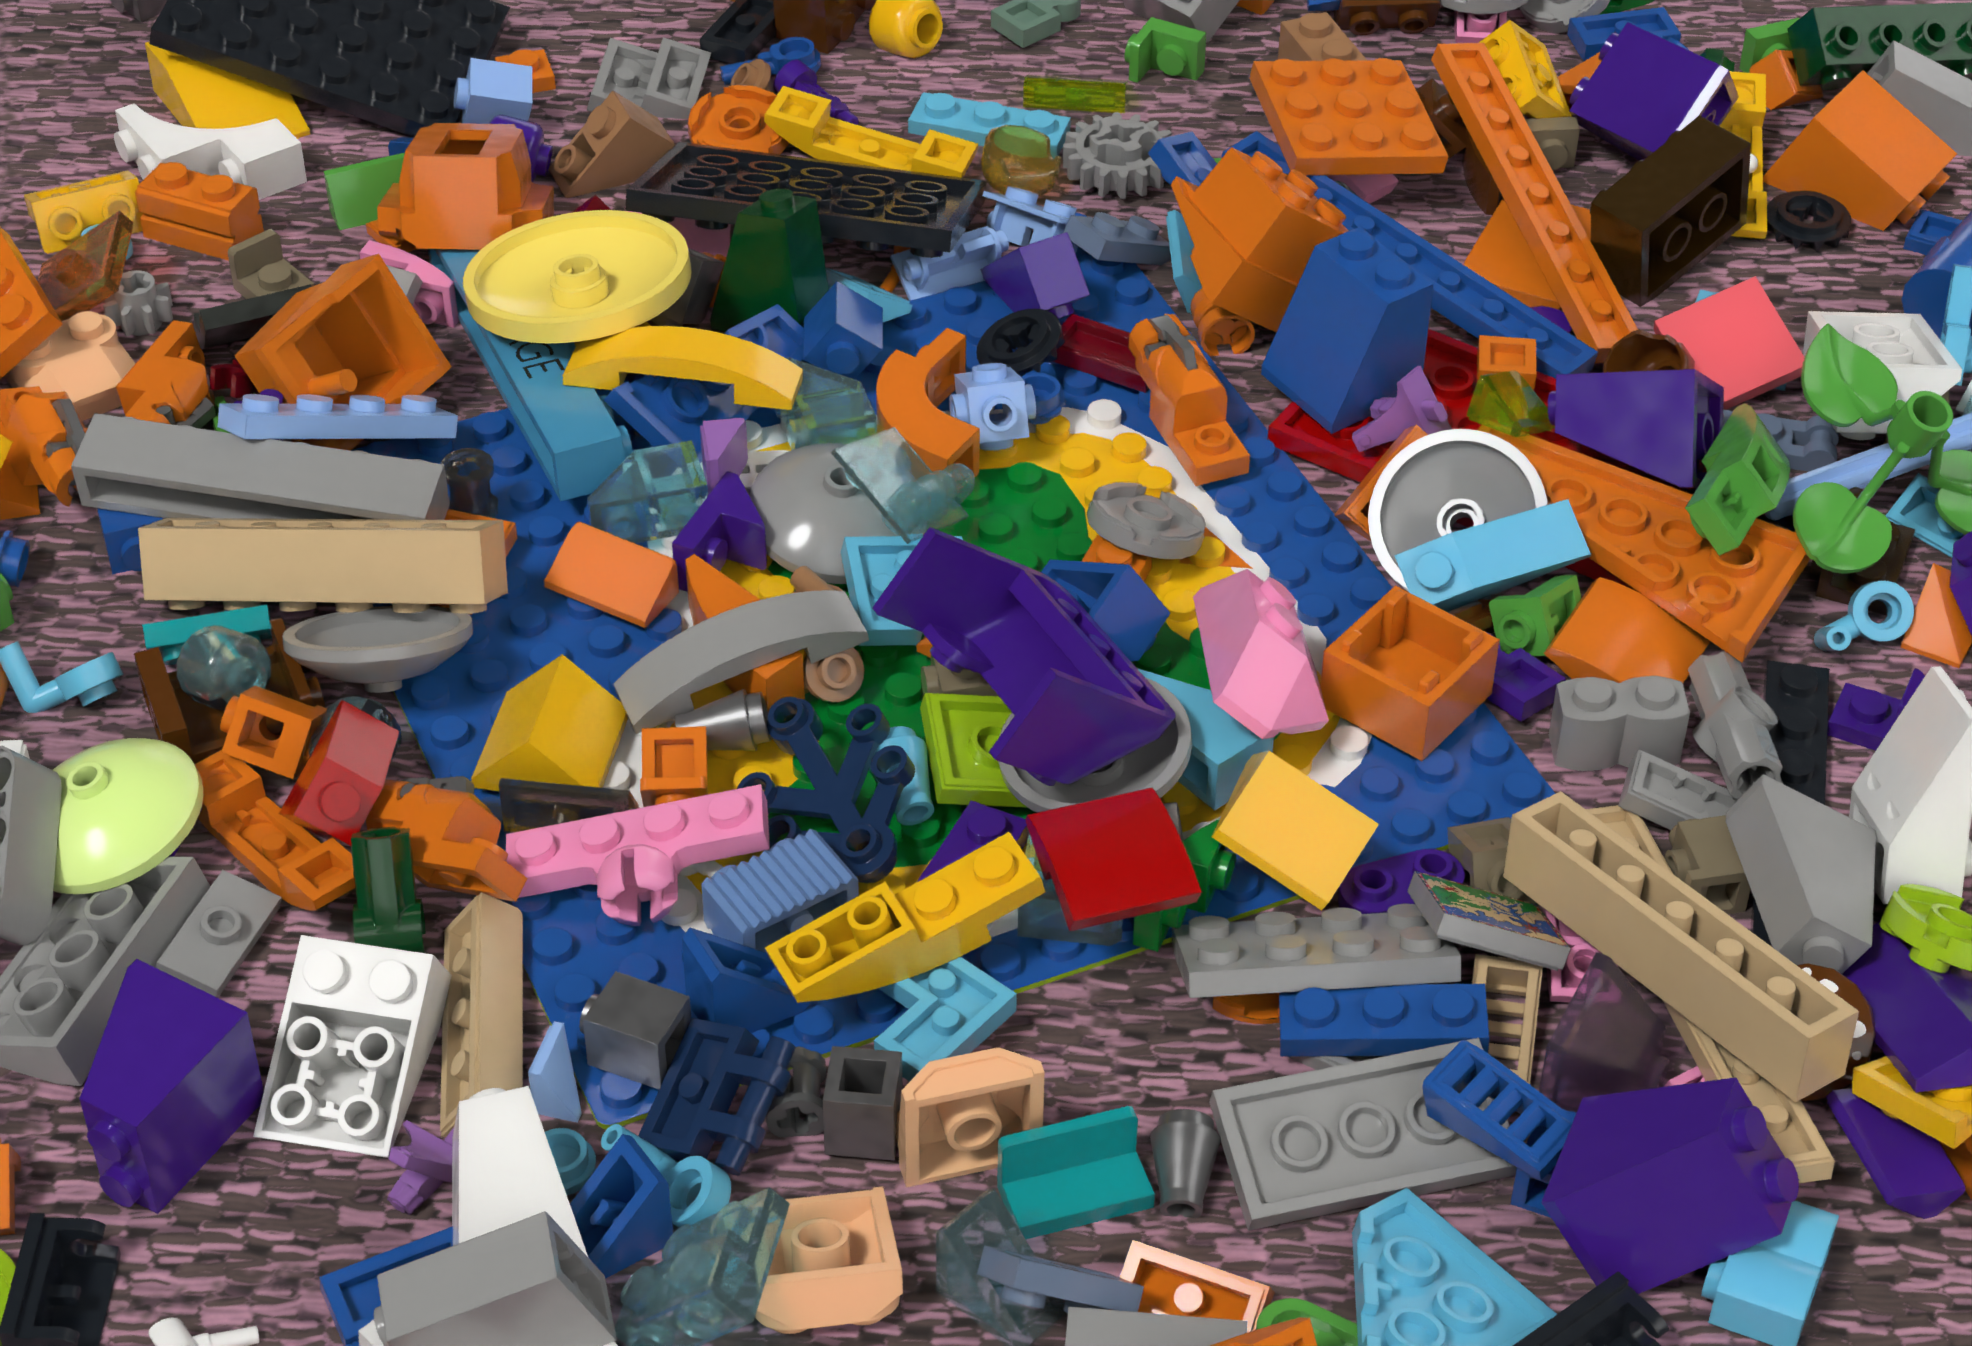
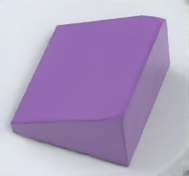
[700,418,748,496]

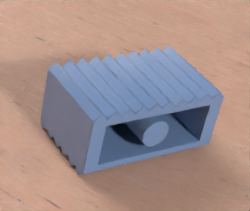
[701,829,859,953]

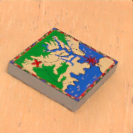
[1407,871,1571,971]

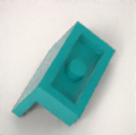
[997,1106,1155,1241]

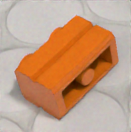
[135,162,264,261]

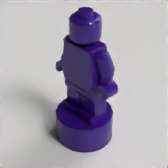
[773,59,859,125]

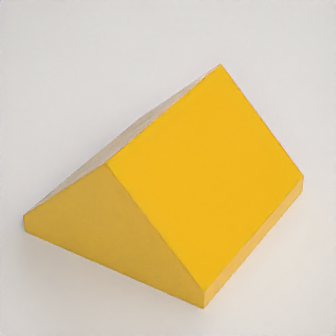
[471,654,628,805]
[1212,751,1379,911]

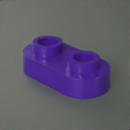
[1338,849,1465,914]

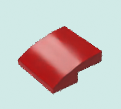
[1025,787,1202,932]

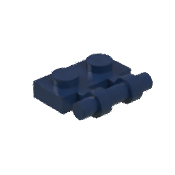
[638,1018,796,1176]

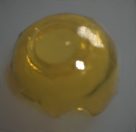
[981,125,1061,197]

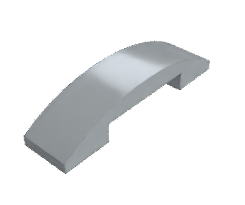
[614,590,869,734]

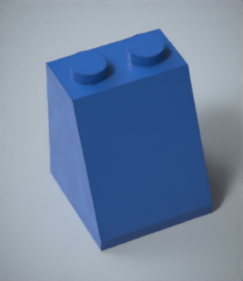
[1261,227,1434,434]

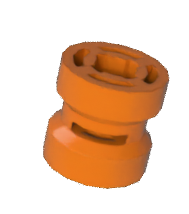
[1190,288,1255,356]

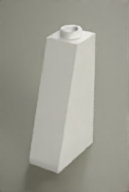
[452,1086,588,1257]

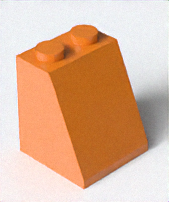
[1763,70,1957,231]

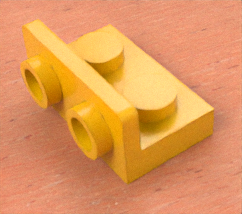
[1479,20,1572,119]
[24,170,143,254]

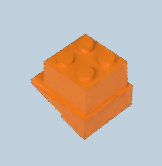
[1171,147,1349,332]
[234,254,452,451]

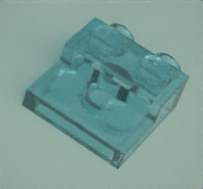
[615,1187,790,1346]

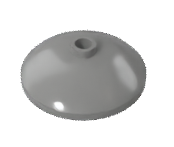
[1368,429,1548,596]
[750,443,926,584]
[282,606,473,693]
[999,677,1192,813]

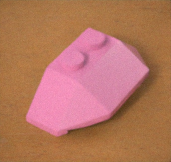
[1193,569,1329,739]

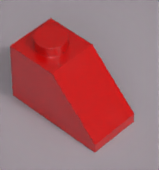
[279,700,399,846]

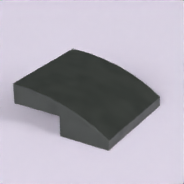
[194,284,311,349]

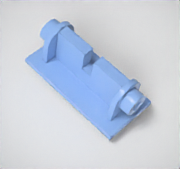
[982,186,1078,253]
[890,226,1009,300]

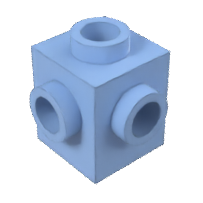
[949,363,1036,450]

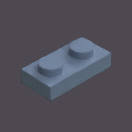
[1063,212,1171,265]
[977,1245,1144,1313]

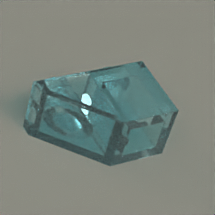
[775,357,877,453]
[587,440,708,543]

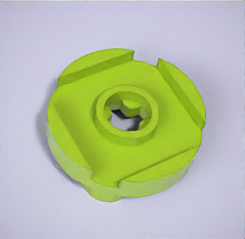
[1879,884,1972,973]

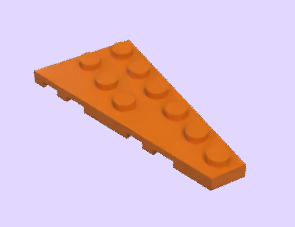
[1478,419,1810,663]

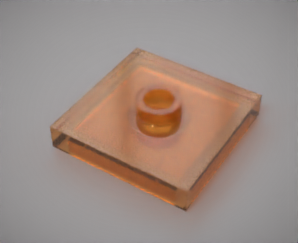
[38,210,133,321]

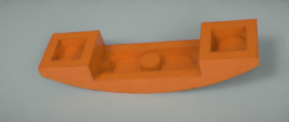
[194,750,356,911]

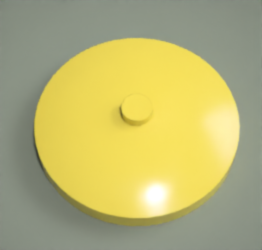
[463,210,692,344]

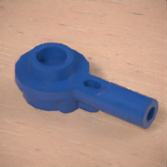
[720,37,821,85]

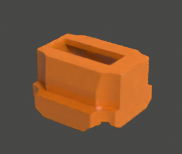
[377,123,554,250]

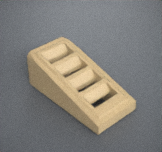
[1472,954,1543,1084]

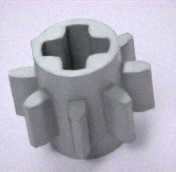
[103,270,173,336]

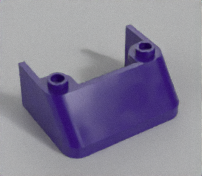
[872,527,1176,786]

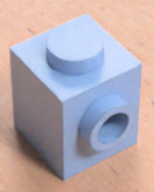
[454,58,532,124]

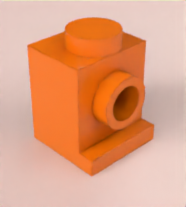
[220,685,329,779]

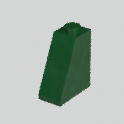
[710,189,828,332]

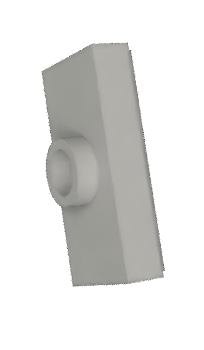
[1618,749,1737,830]
[156,870,282,998]

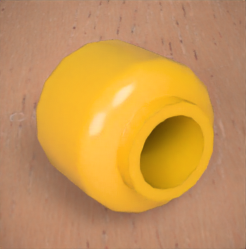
[869,0,943,58]

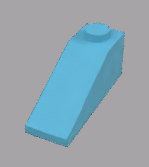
[1394,499,1591,612]
[1137,668,1274,811]

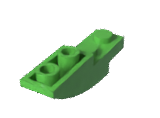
[1685,403,1790,556]

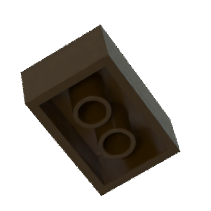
[1590,115,1751,307]

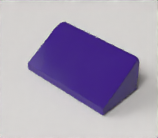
[1826,1088,1966,1219]

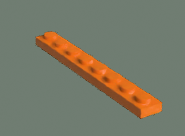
[1431,43,1638,364]

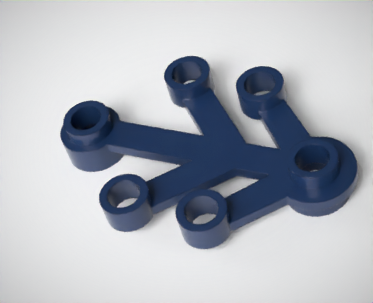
[737,697,915,883]

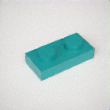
[142,605,272,665]

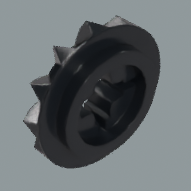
[1767,191,1852,252]
[976,309,1065,377]

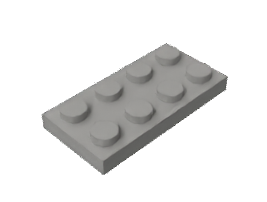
[1172,904,1461,998]
[1209,1038,1517,1231]

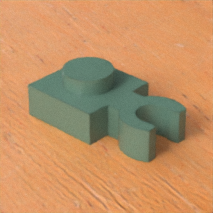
[991,0,1081,48]

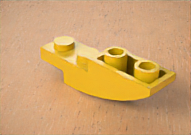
[765,832,1046,1003]

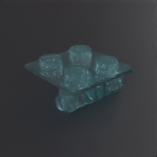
[831,427,975,544]

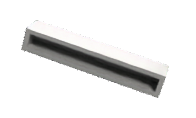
[71,413,450,520]

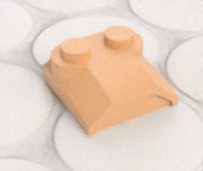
[4,311,135,421]
[896,1047,1045,1187]
[740,1186,903,1334]

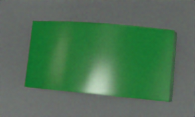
[1133,820,1236,952]

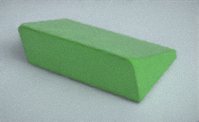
[324,153,405,230]

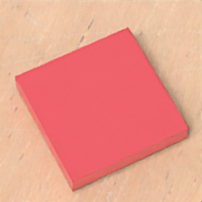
[1654,276,1804,410]

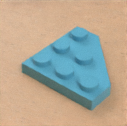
[1352,1188,1557,1346]

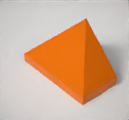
[1900,563,1972,668]

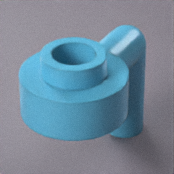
[1814,581,1914,651]
[0,641,123,713]
[601,1124,731,1234]

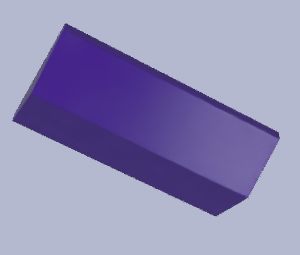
[1843,922,1972,1093]

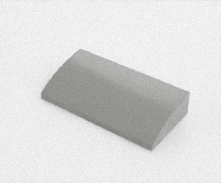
[0,856,210,1086]

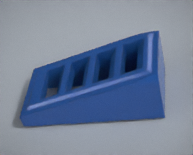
[1422,1040,1574,1181]

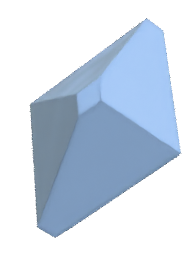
[528,1021,582,1123]

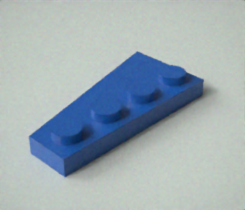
[604,304,804,480]

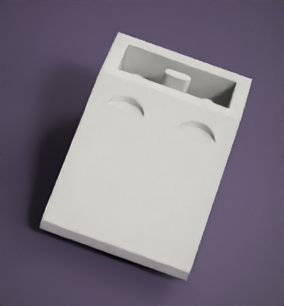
[1849,666,1972,904]
[253,935,452,1158]

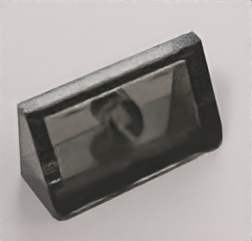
[499,778,639,832]

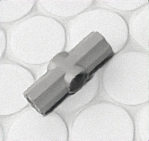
[1688,651,1783,800]

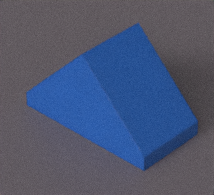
[682,927,811,1033]
[570,1134,674,1279]

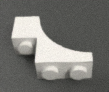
[114,103,307,200]

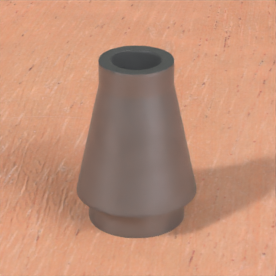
[675,688,772,751]
[1150,1109,1221,1218]

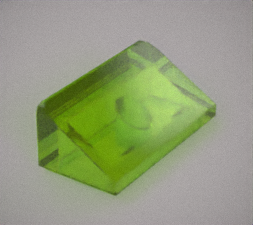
[1023,74,1128,114]
[1466,370,1555,437]

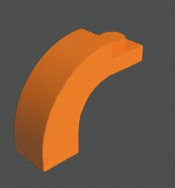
[876,328,980,504]

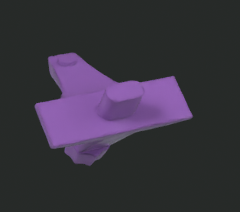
[1352,366,1452,452]
[387,1120,454,1215]

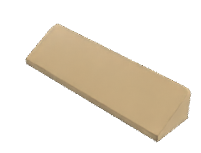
[440,892,523,1137]

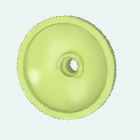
[53,738,204,894]

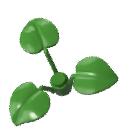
[1792,323,1972,574]

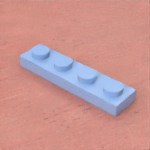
[217,394,458,439]

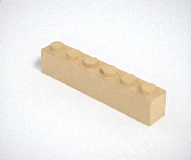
[138,518,508,614]
[1503,791,1859,1103]

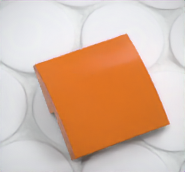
[1544,577,1710,683]

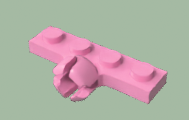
[506,784,770,926]

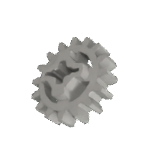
[1063,112,1172,199]

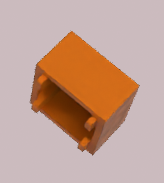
[1320,585,1500,761]

